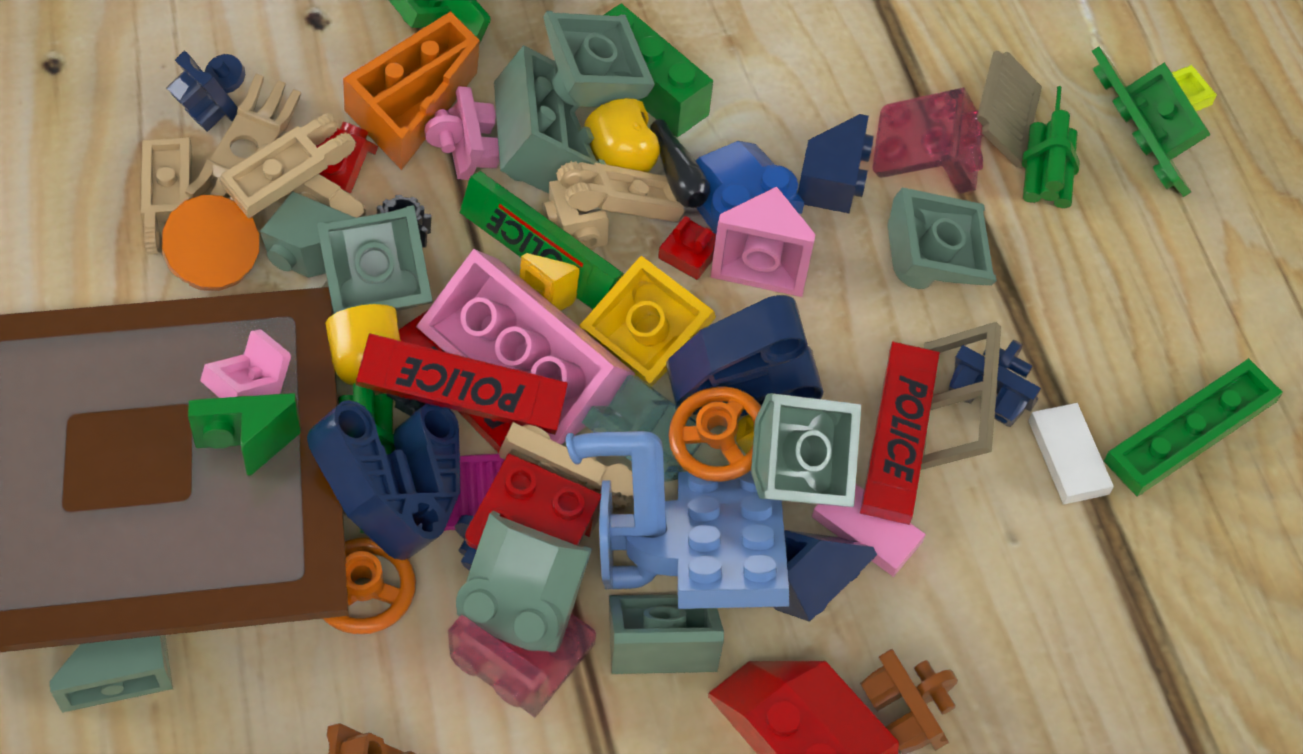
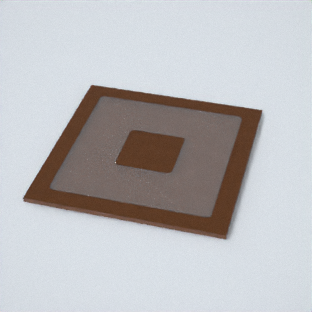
[0,287,349,652]

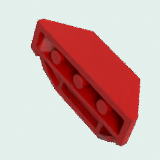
[708,661,899,754]

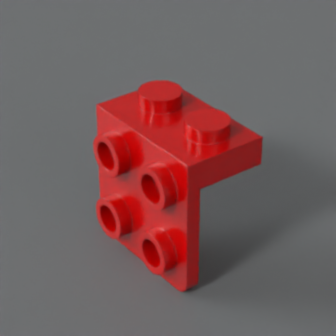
[465,453,601,550]

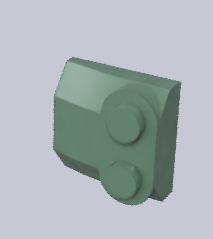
[543,11,655,107]
[888,187,997,289]
[316,205,433,314]
[751,393,861,507]
[456,511,592,652]

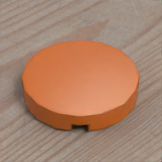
[162,195,259,291]

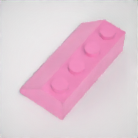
[416,249,635,445]

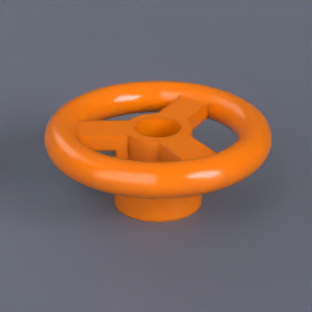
[669,386,761,482]
[323,538,416,634]

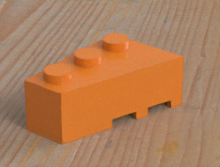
[343,11,480,170]

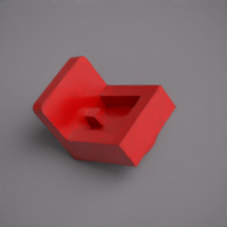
[316,121,379,194]

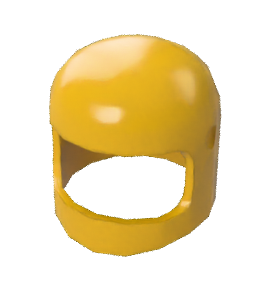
[584,98,660,173]
[325,304,401,386]

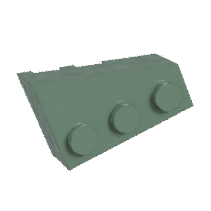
[494,45,606,193]

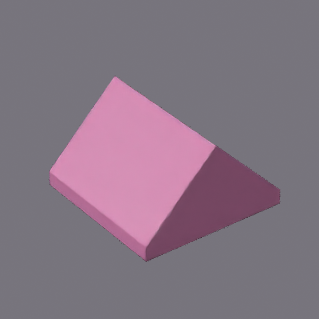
[710,187,816,297]

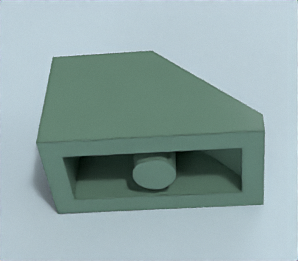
[260,191,355,278]
[49,635,173,713]

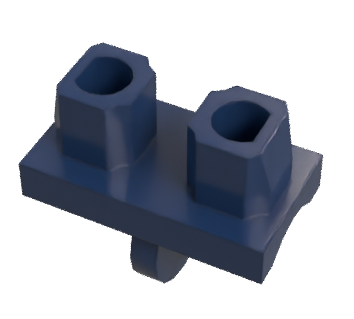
[166,50,246,132]
[949,340,1041,427]

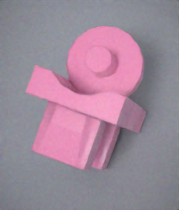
[424,86,500,180]

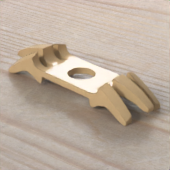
[185,73,301,201]

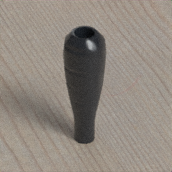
[650,119,711,208]

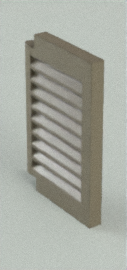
[977,51,1042,167]

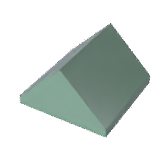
[609,594,724,674]

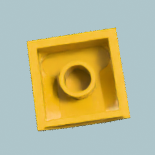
[579,256,716,387]

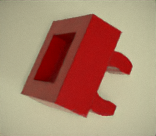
[658,216,716,280]

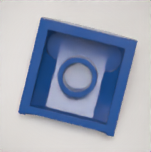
[696,141,804,234]

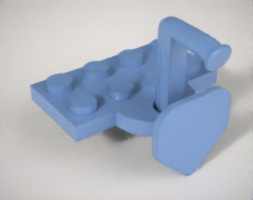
[566,431,789,609]

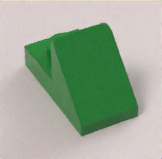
[188,393,301,476]

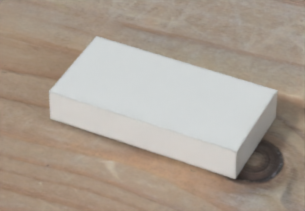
[1028,403,1114,505]

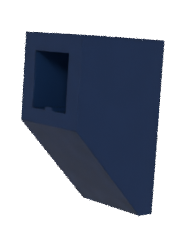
[798,114,874,214]
[774,530,877,622]

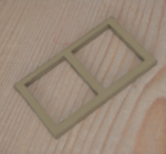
[921,322,1001,470]

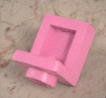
[200,329,291,398]

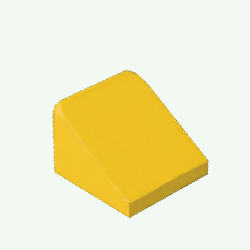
[519,253,580,311]

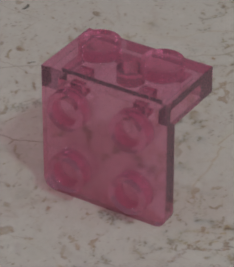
[872,87,984,193]
[448,614,596,718]

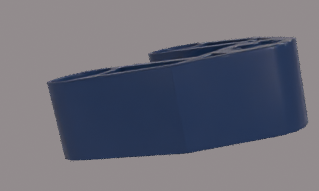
[666,295,824,417]
[307,400,461,560]

